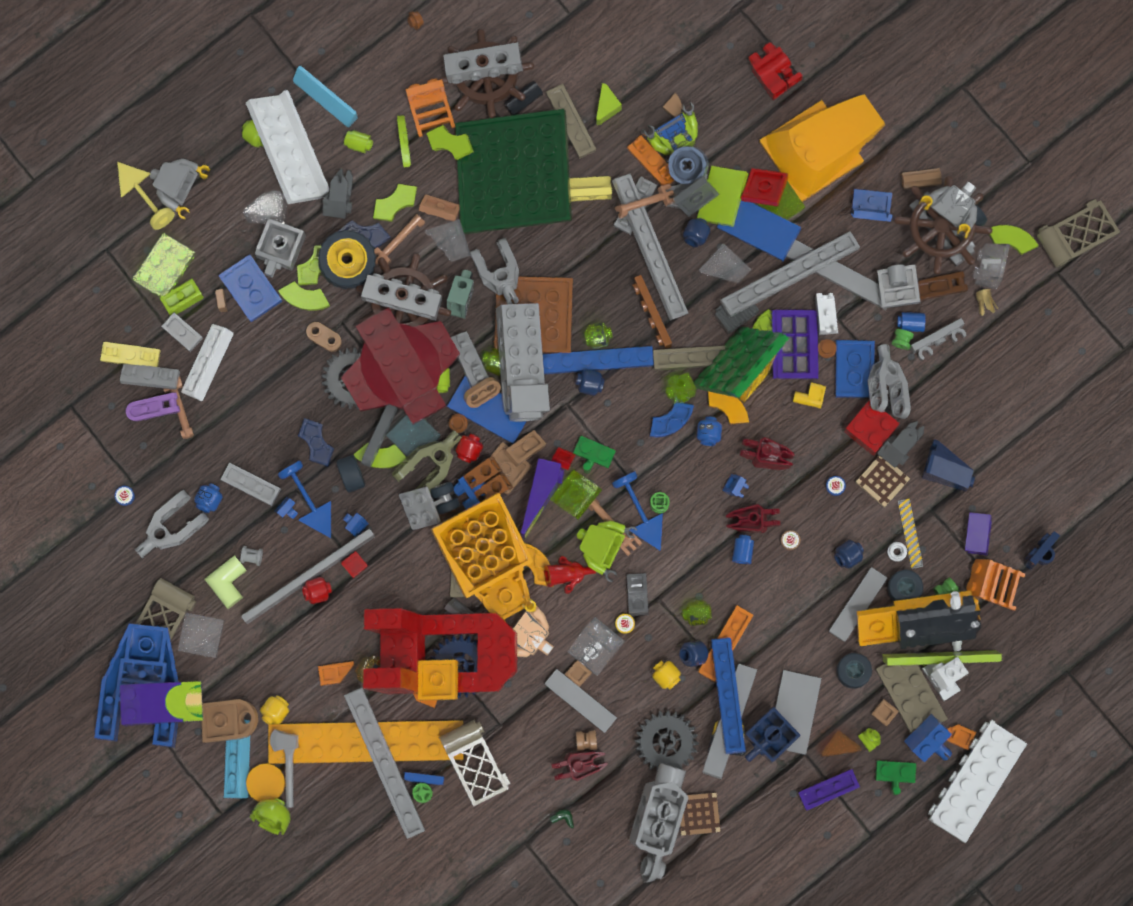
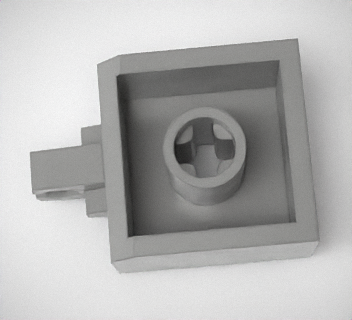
[255,218,306,278]

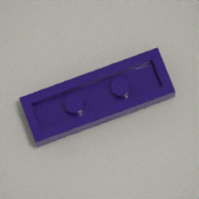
[798,769,860,811]

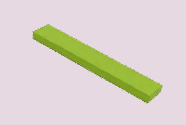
[883,650,1002,666]

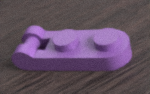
[126,393,180,421]

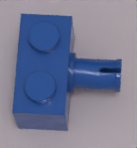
[904,713,952,762]

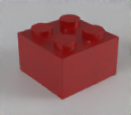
[844,400,900,456]

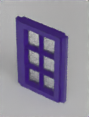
[771,310,819,379]

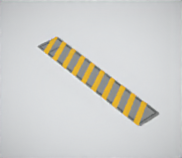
[898,499,923,569]

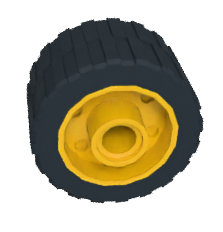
[318,230,376,289]

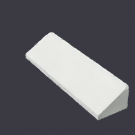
[181,324,233,401]

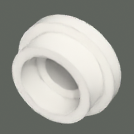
[887,542,907,562]

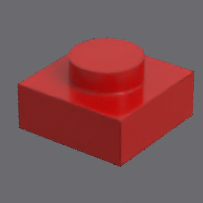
[551,447,576,470]
[341,551,368,579]

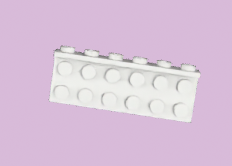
[246,90,330,204]
[928,720,1027,843]

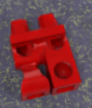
[749,42,802,100]

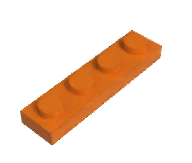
[698,605,753,682]

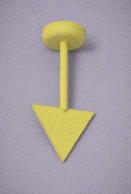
[118,162,175,230]

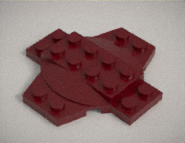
[341,308,460,425]

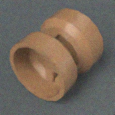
[576,730,597,751]

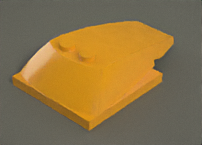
[759,94,885,203]
[431,493,533,619]

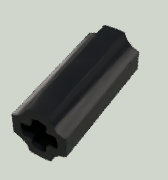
[504,81,543,116]

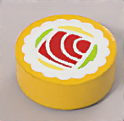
[615,614,635,634]

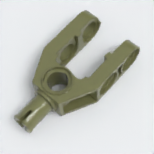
[392,430,462,493]

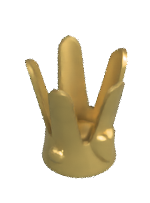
[976,286,998,316]

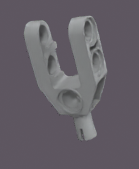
[470,238,519,305]
[868,344,911,419]
[135,490,209,558]

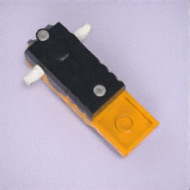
[856,591,981,651]

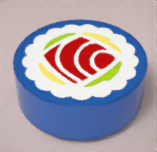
[826,476,846,496]
[115,486,135,506]

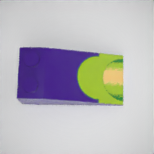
[521,459,564,539]
[120,682,203,726]

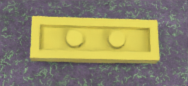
[100,342,161,367]

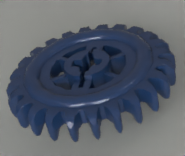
[430,635,478,699]

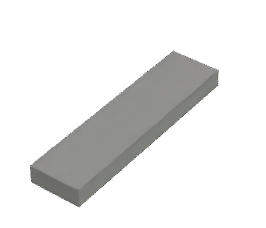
[829,567,887,642]
[544,669,617,733]

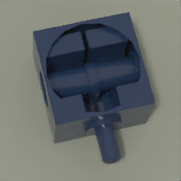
[744,707,801,764]

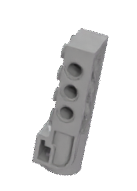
[496,303,550,422]

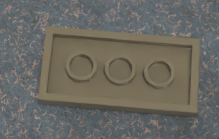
[875,651,947,734]

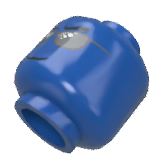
[696,417,722,446]

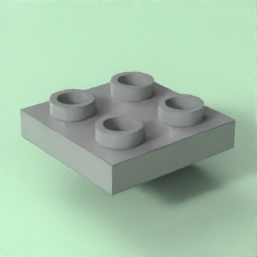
[877,265,921,309]

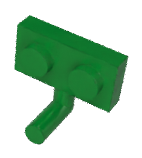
[573,436,616,474]
[875,761,916,796]

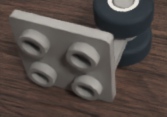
[399,482,460,530]

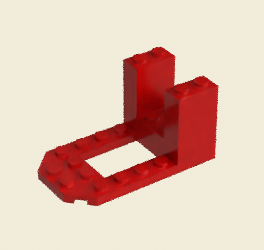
[363,608,517,694]

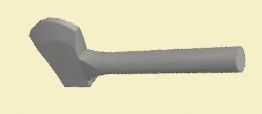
[270,729,298,808]

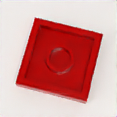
[741,168,788,206]

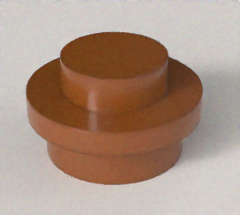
[407,11,424,30]
[818,339,837,358]
[449,414,468,433]

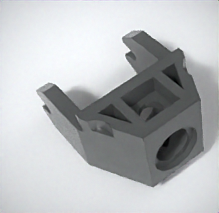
[323,168,353,219]
[877,421,925,468]

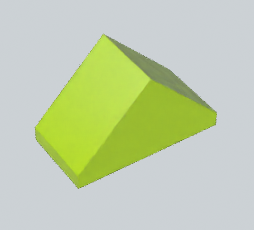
[596,83,622,125]

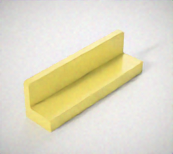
[570,176,612,201]

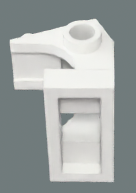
[922,657,968,701]

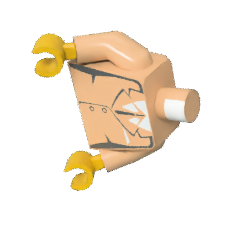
[513,598,554,657]

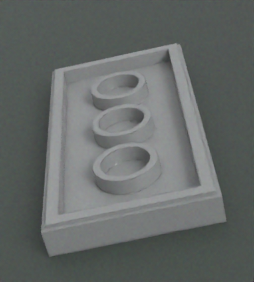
[775,670,822,755]

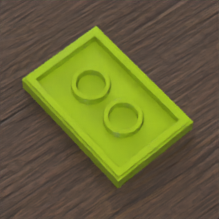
[697,166,748,227]

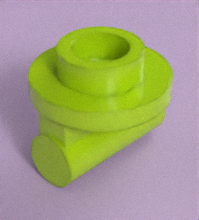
[858,728,881,752]

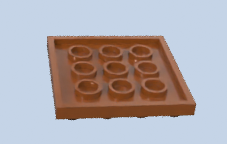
[494,277,573,354]

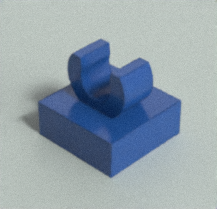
[722,474,749,498]
[274,497,298,519]
[343,513,369,537]

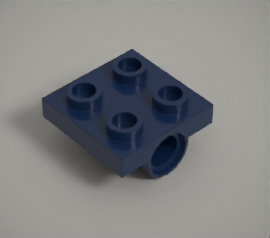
[1024,531,1060,570]

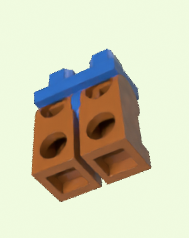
[453,457,513,509]

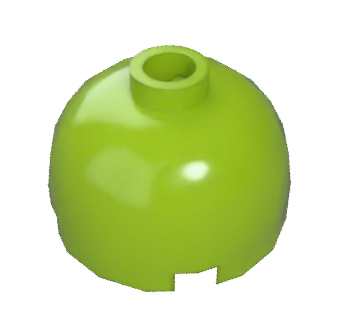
[250,798,290,835]

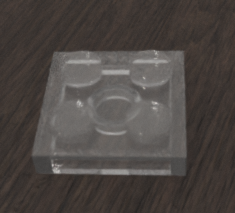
[178,613,224,658]

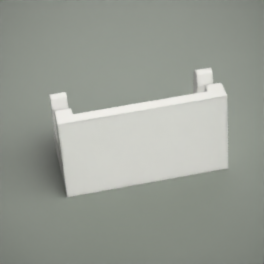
[815,293,838,335]

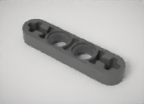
[361,405,398,467]

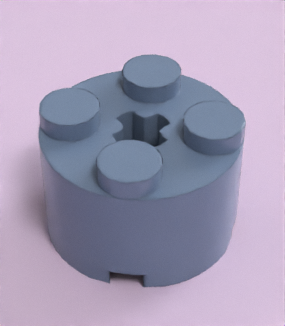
[668,146,709,184]

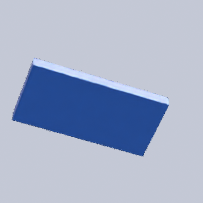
[717,199,802,261]
[447,376,527,444]

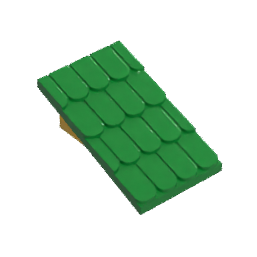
[691,327,789,403]

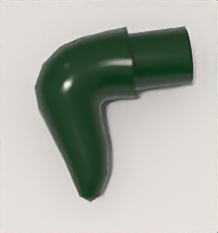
[550,809,574,829]

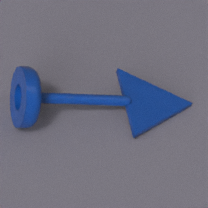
[278,461,331,538]
[612,471,663,551]

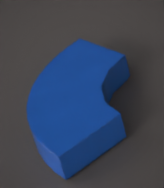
[650,402,694,438]

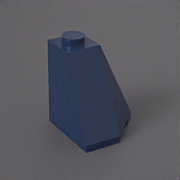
[922,439,975,491]

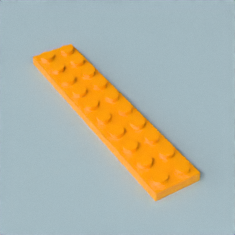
[268,721,464,764]

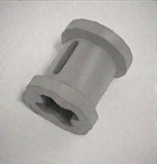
[240,546,263,566]

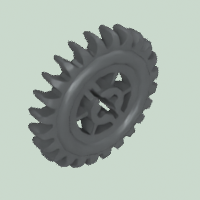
[321,347,362,409]
[635,710,699,771]

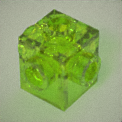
[665,372,696,404]

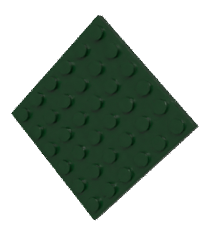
[456,109,572,234]

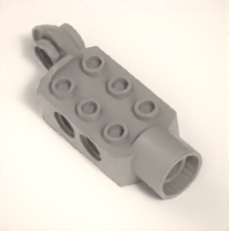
[629,763,688,883]

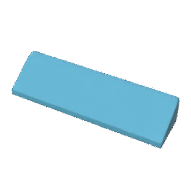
[293,66,357,127]
[224,720,250,798]

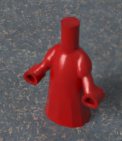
[544,556,596,594]

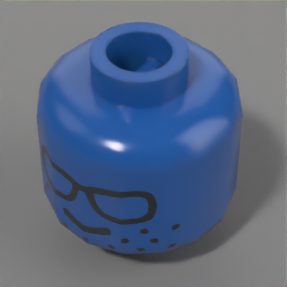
[194,483,223,513]

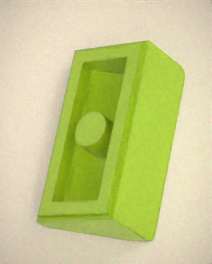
[160,279,204,316]

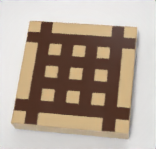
[855,455,910,508]

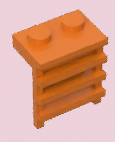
[406,79,455,138]
[966,559,1025,611]

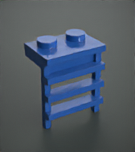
[851,189,892,222]

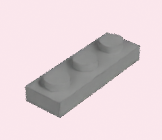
[220,463,281,506]

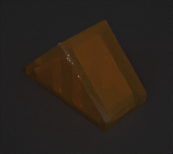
[820,730,861,757]

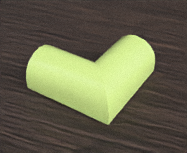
[204,555,247,609]

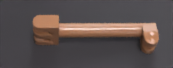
[615,184,675,219]
[374,214,425,269]
[163,375,194,439]
[586,498,642,556]

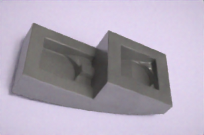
[627,573,648,616]

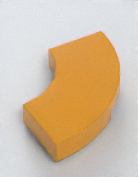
[708,391,749,425]
[524,543,554,587]

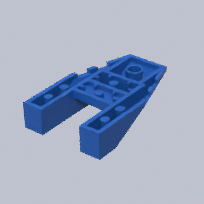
[94,624,179,748]

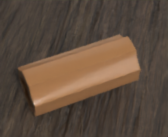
[901,168,942,190]

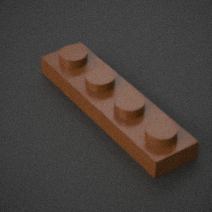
[632,275,672,349]

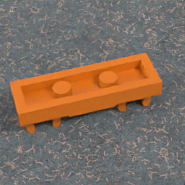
[627,135,675,186]

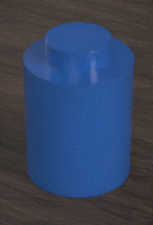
[897,312,925,332]
[732,535,754,564]

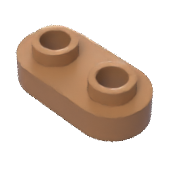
[306,322,342,352]
[464,377,501,408]

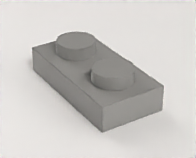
[161,313,203,352]

